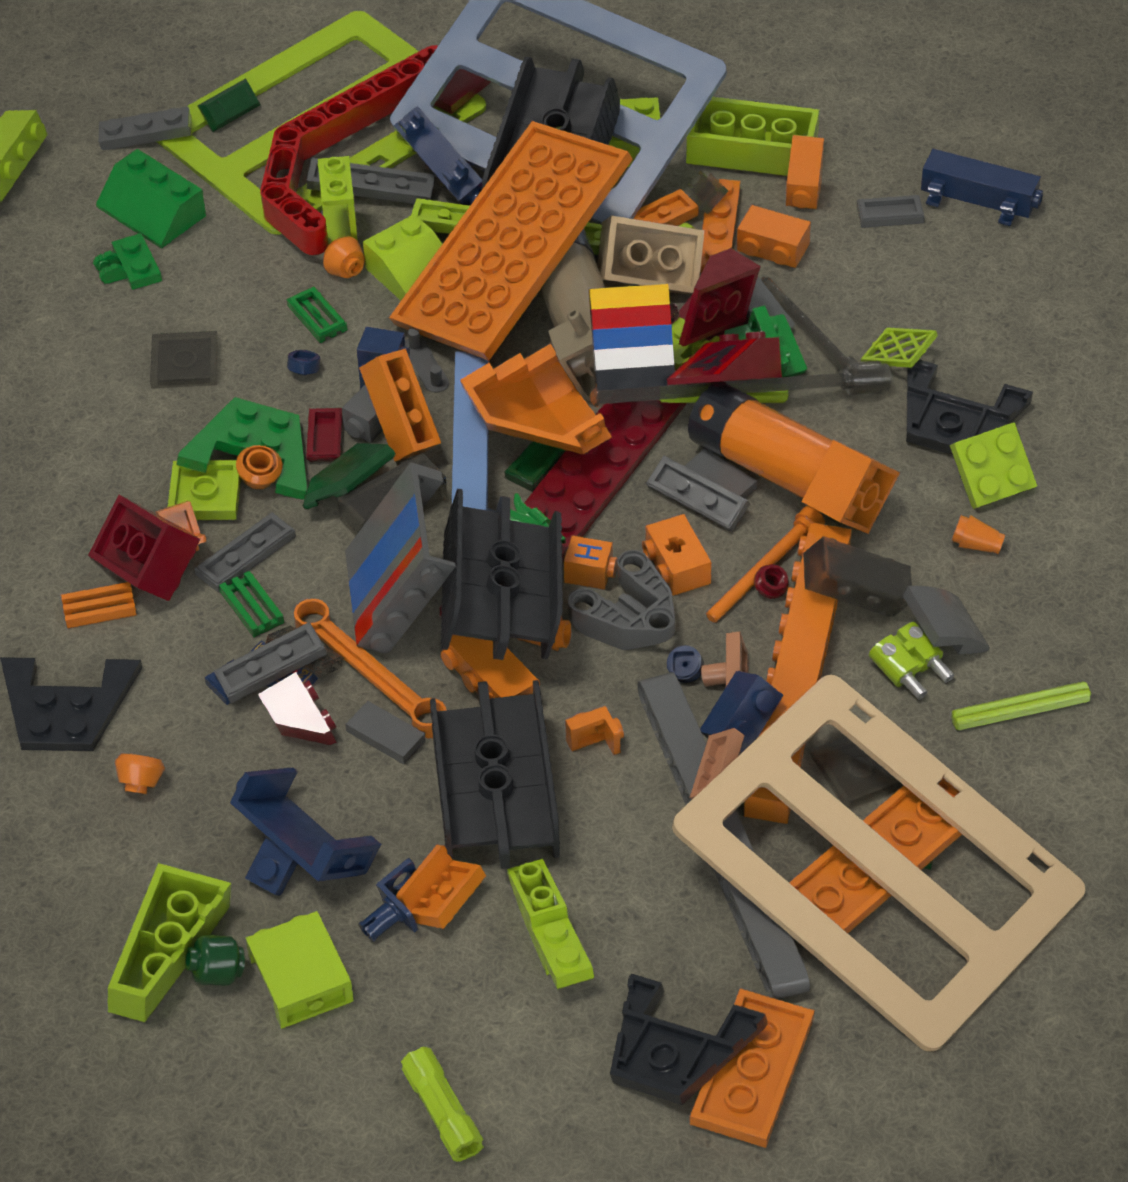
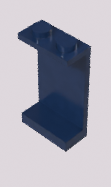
[230,767,381,882]

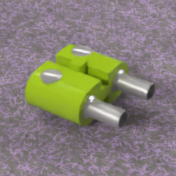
[869,622,954,700]

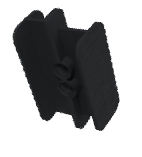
[482,57,620,188]
[441,488,563,660]
[430,680,560,869]

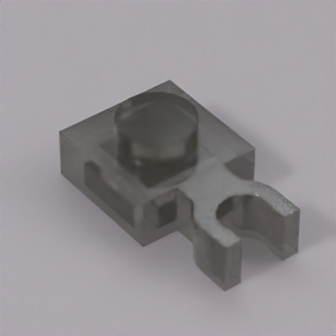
[687,170,729,214]

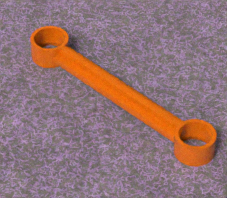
[294,599,447,738]

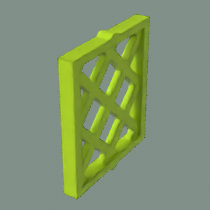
[861,328,938,368]

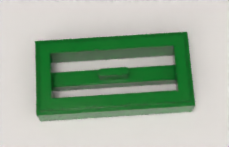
[286,287,348,343]
[219,571,284,638]

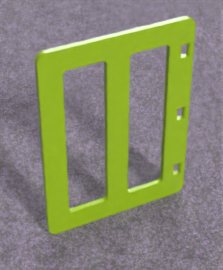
[157,11,486,235]

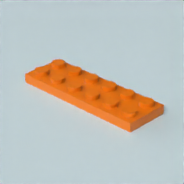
[789,778,962,933]

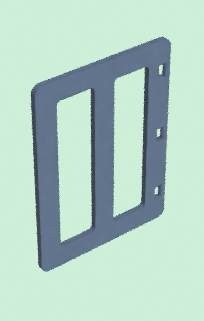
[390,0,727,224]

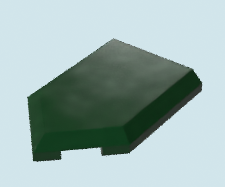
[302,443,396,510]

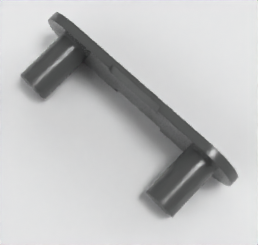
[405,328,449,393]

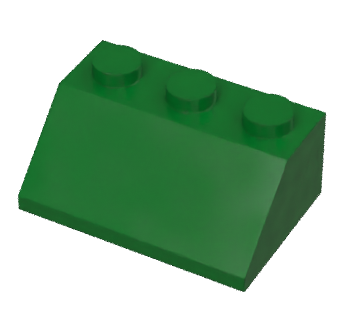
[96,149,206,249]

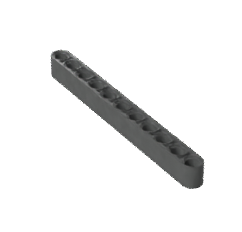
[637,672,810,1000]

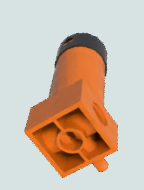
[688,382,900,534]

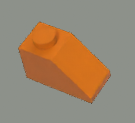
[786,135,824,209]

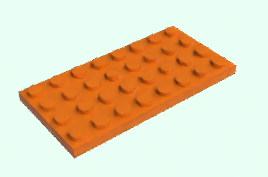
[389,121,633,361]

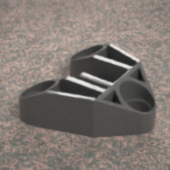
[568,550,675,650]

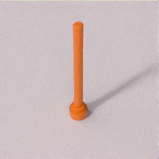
[706,506,825,623]

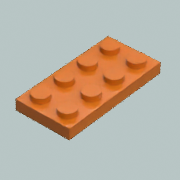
[690,988,815,1148]

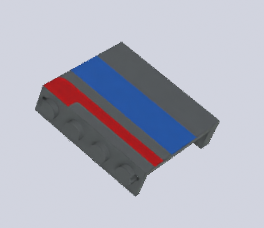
[345,462,456,653]

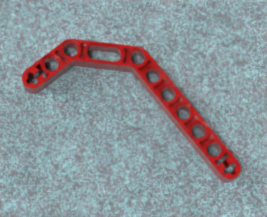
[260,45,438,255]

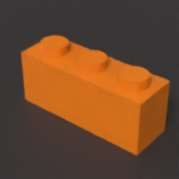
[359,348,441,462]
[441,635,540,699]

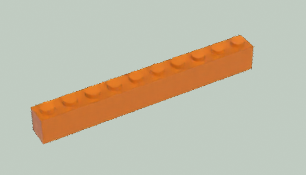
[744,522,852,824]

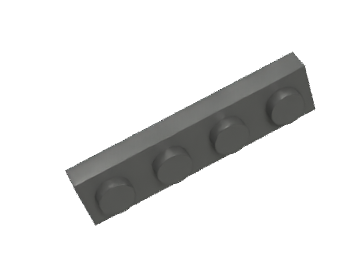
[307,158,435,204]

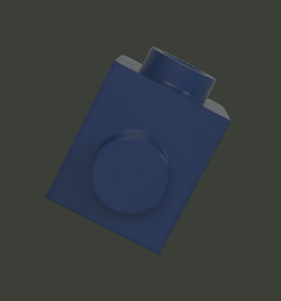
[245,838,298,896]

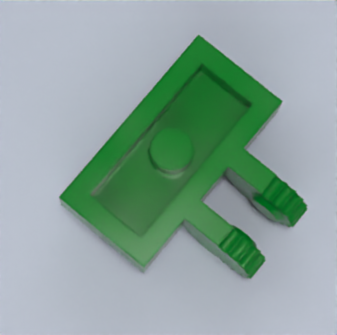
[93,233,162,290]

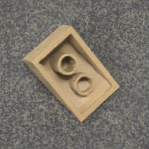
[597,216,705,294]

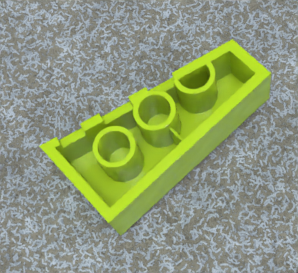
[108,863,231,1022]

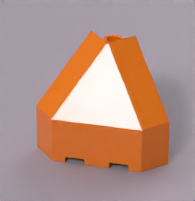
[460,343,612,454]

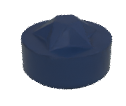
[287,350,320,376]
[667,645,704,683]

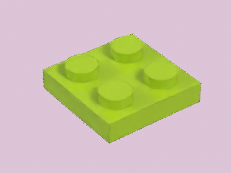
[950,422,1037,509]
[168,460,241,520]

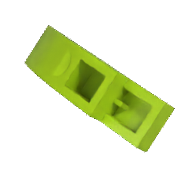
[507,859,594,989]

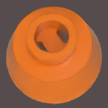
[323,236,365,278]
[236,445,283,489]
[115,754,165,794]

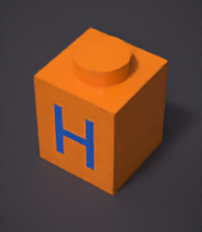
[564,536,618,590]

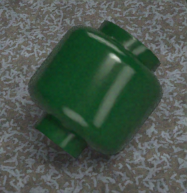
[185,935,245,986]

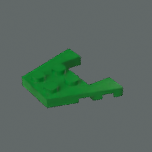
[176,397,307,500]

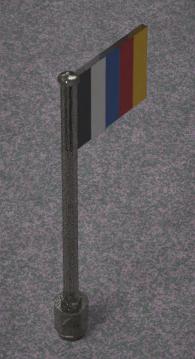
[588,284,891,408]

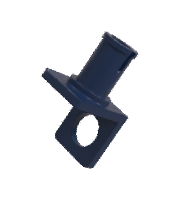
[358,858,419,942]

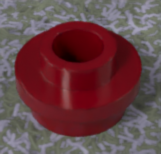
[754,564,789,599]

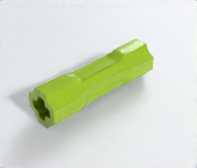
[401,1047,484,1162]

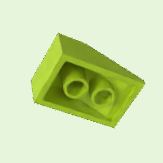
[363,214,442,301]

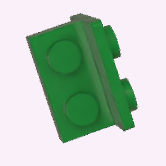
[724,305,807,384]

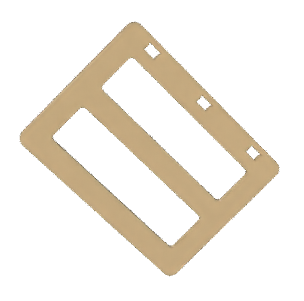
[672,675,1085,1052]

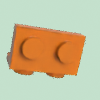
[396,845,486,929]

